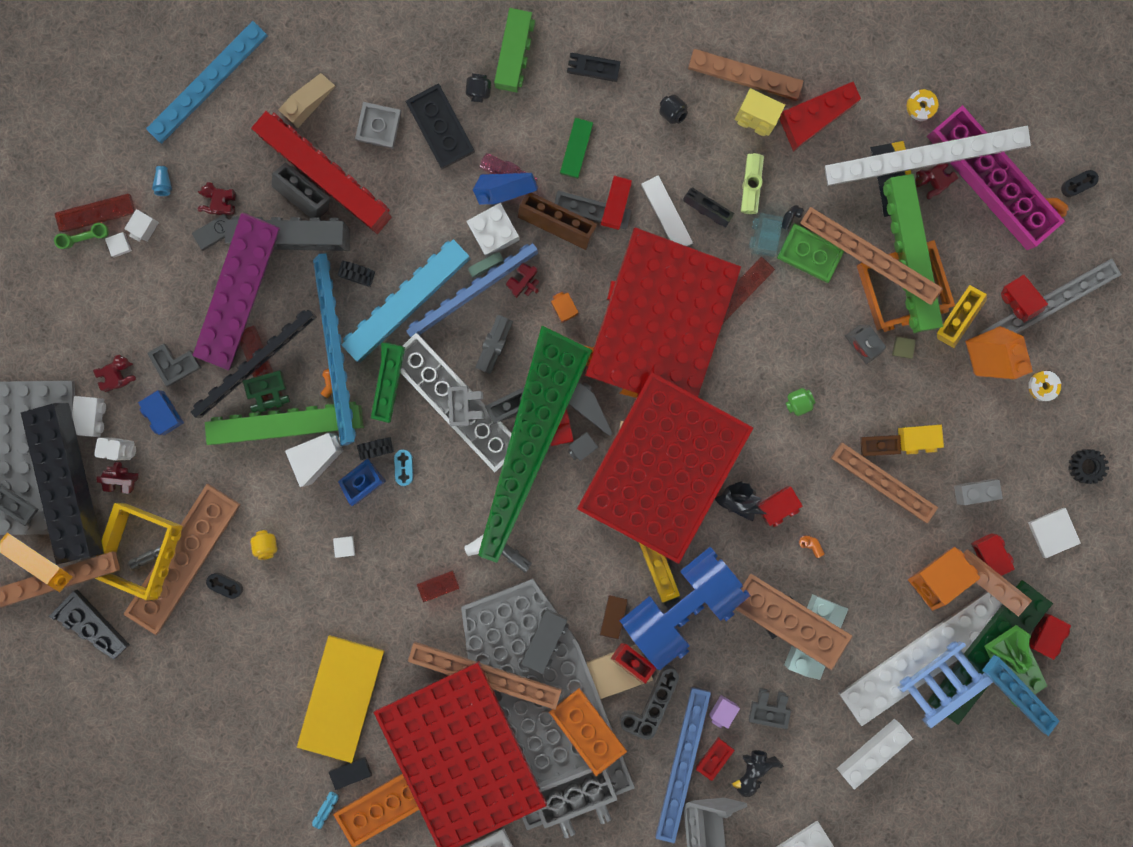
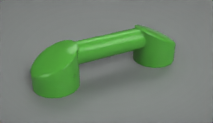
[54,223,109,249]

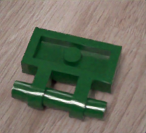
[242,370,290,412]

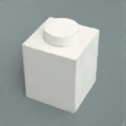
[124,209,159,242]

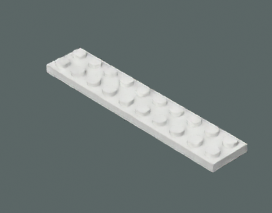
[839,591,1002,726]

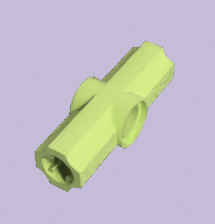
[741,153,764,214]

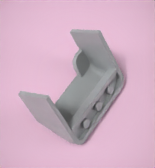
[684,798,747,847]

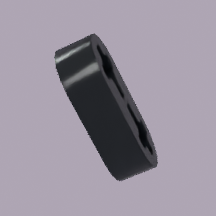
[1061,170,1099,197]
[206,573,243,599]

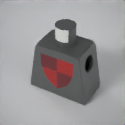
[845,324,886,365]

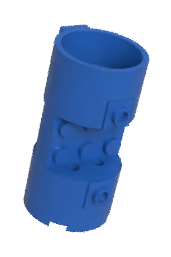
[620,547,751,671]

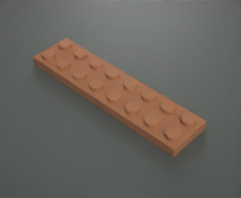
[123,484,241,635]

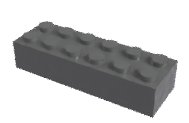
[225,216,350,251]

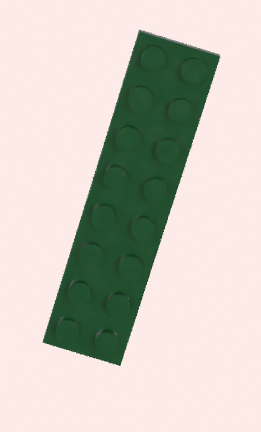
[927,580,1053,725]

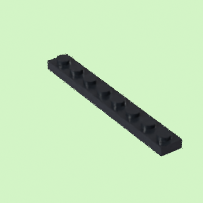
[191,309,317,418]

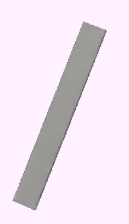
[978,259,1121,335]

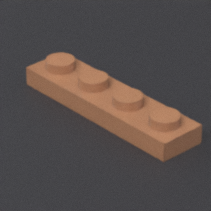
[964,549,1032,617]

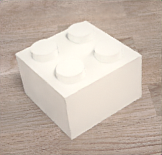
[467,203,520,258]

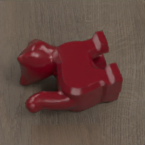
[915,163,958,200]
[197,182,236,215]
[93,354,136,392]

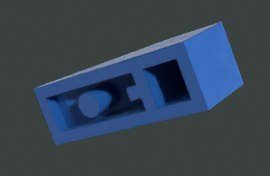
[473,173,538,205]

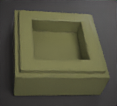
[892,337,916,359]

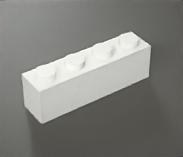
[836,719,913,790]

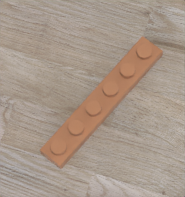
[688,49,803,101]
[830,443,938,523]

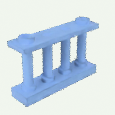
[897,641,993,728]

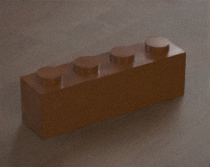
[518,192,597,250]

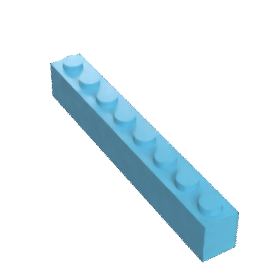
[341,239,471,363]

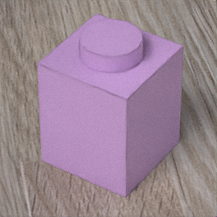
[709,695,740,728]

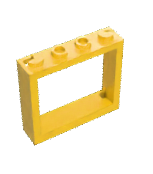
[95,503,183,600]

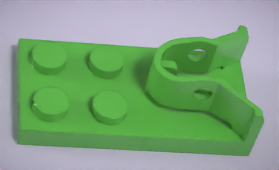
[984,625,1047,707]

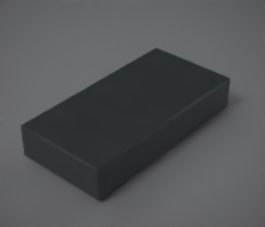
[328,757,372,790]

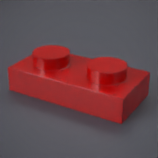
[696,737,735,781]

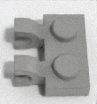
[448,386,484,426]

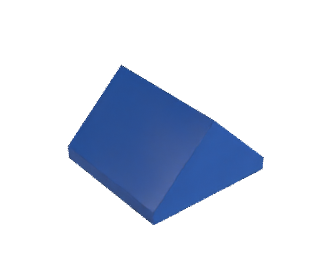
[338,459,386,506]

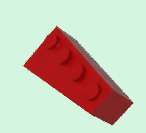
[779,81,861,152]

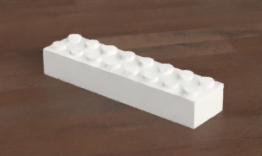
[400,333,512,472]

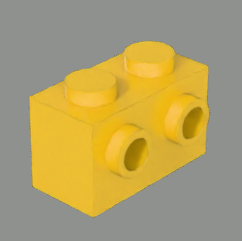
[898,425,944,454]

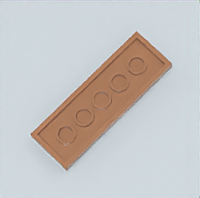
[735,574,853,671]

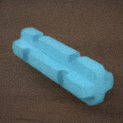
[312,792,339,829]

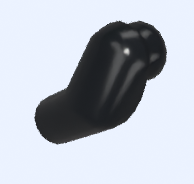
[780,205,804,230]

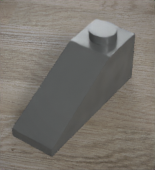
[569,382,612,436]
[485,387,524,424]

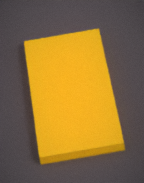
[297,635,384,763]

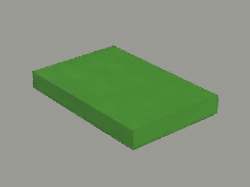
[777,223,844,283]

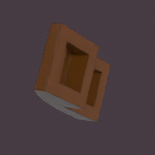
[600,595,628,639]

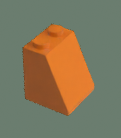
[965,326,1033,379]
[908,547,980,611]

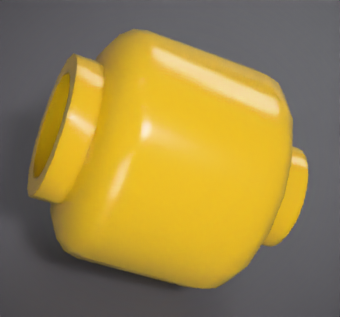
[250,530,278,560]

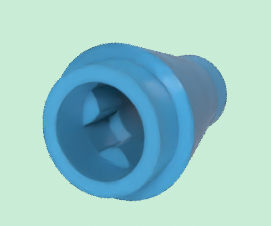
[152,166,172,196]

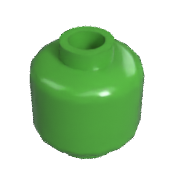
[785,388,816,416]

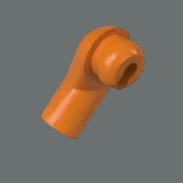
[1045,198,1069,217]
[799,535,825,558]

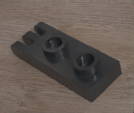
[567,53,621,82]
[683,188,735,228]

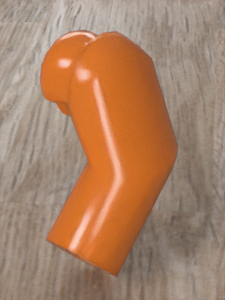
[320,369,333,399]

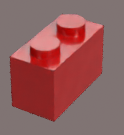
[1001,275,1048,323]
[758,486,803,527]
[971,533,1015,576]
[1029,613,1072,660]
[610,643,656,684]

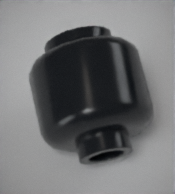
[465,73,491,103]
[659,95,688,124]

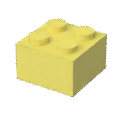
[735,88,785,136]

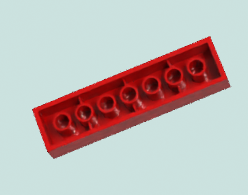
[251,111,392,235]

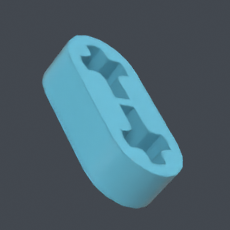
[394,450,413,486]

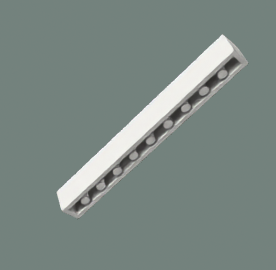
[824,126,1031,186]

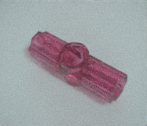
[479,153,538,183]

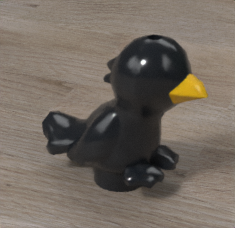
[732,750,784,797]

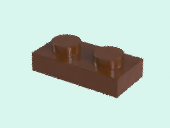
[860,435,901,456]

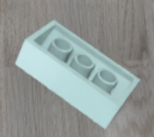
[784,594,848,680]

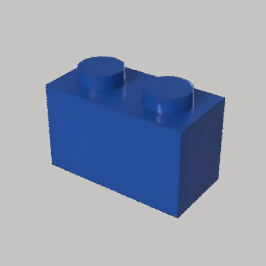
[138,390,184,435]

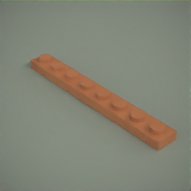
[800,207,943,305]
[0,552,120,608]
[408,642,562,710]

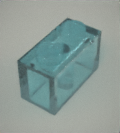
[749,213,783,258]

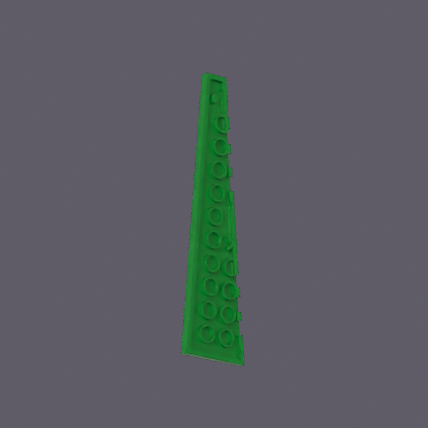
[478,326,592,563]

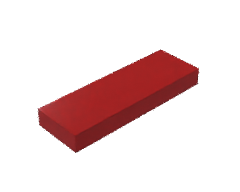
[601,176,632,230]

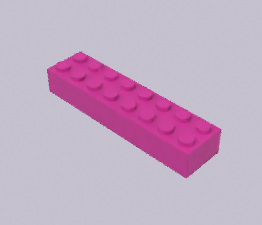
[926,105,1065,250]

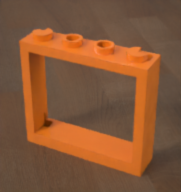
[856,240,955,332]

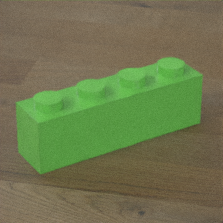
[494,8,535,93]

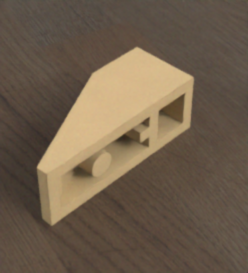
[279,73,336,128]

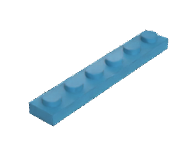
[982,655,1059,736]

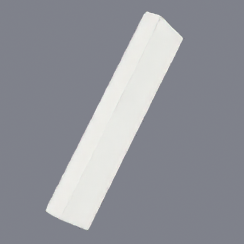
[641,175,693,247]

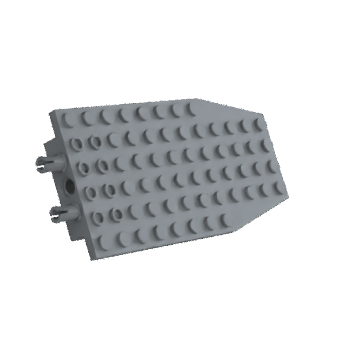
[461,579,635,838]

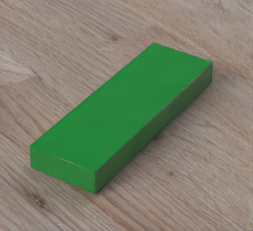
[560,118,593,179]

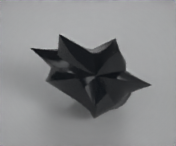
[715,481,769,521]

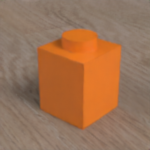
[551,292,579,323]

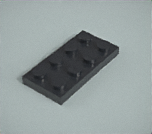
[405,83,475,170]

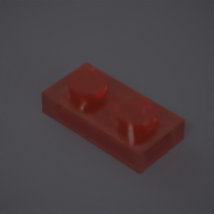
[417,570,460,603]

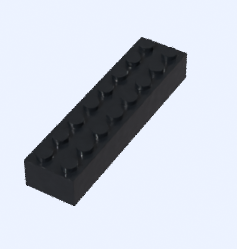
[20,403,104,565]

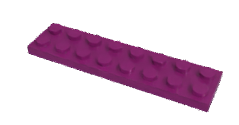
[193,213,280,370]

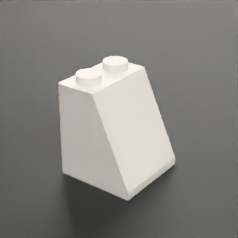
[285,433,344,487]

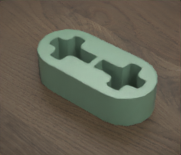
[468,252,504,278]

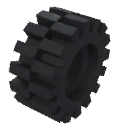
[337,260,375,287]
[357,437,394,460]
[1068,449,1109,484]

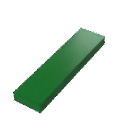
[371,343,405,423]

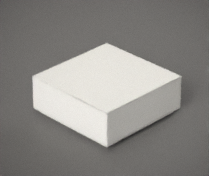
[105,232,132,257]
[333,536,355,558]

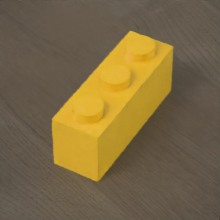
[937,285,987,348]

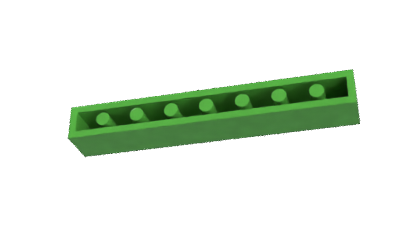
[883,174,943,333]
[204,402,364,445]

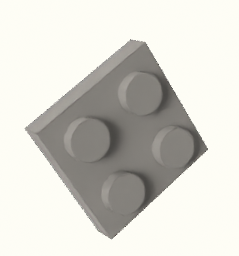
[355,102,402,149]

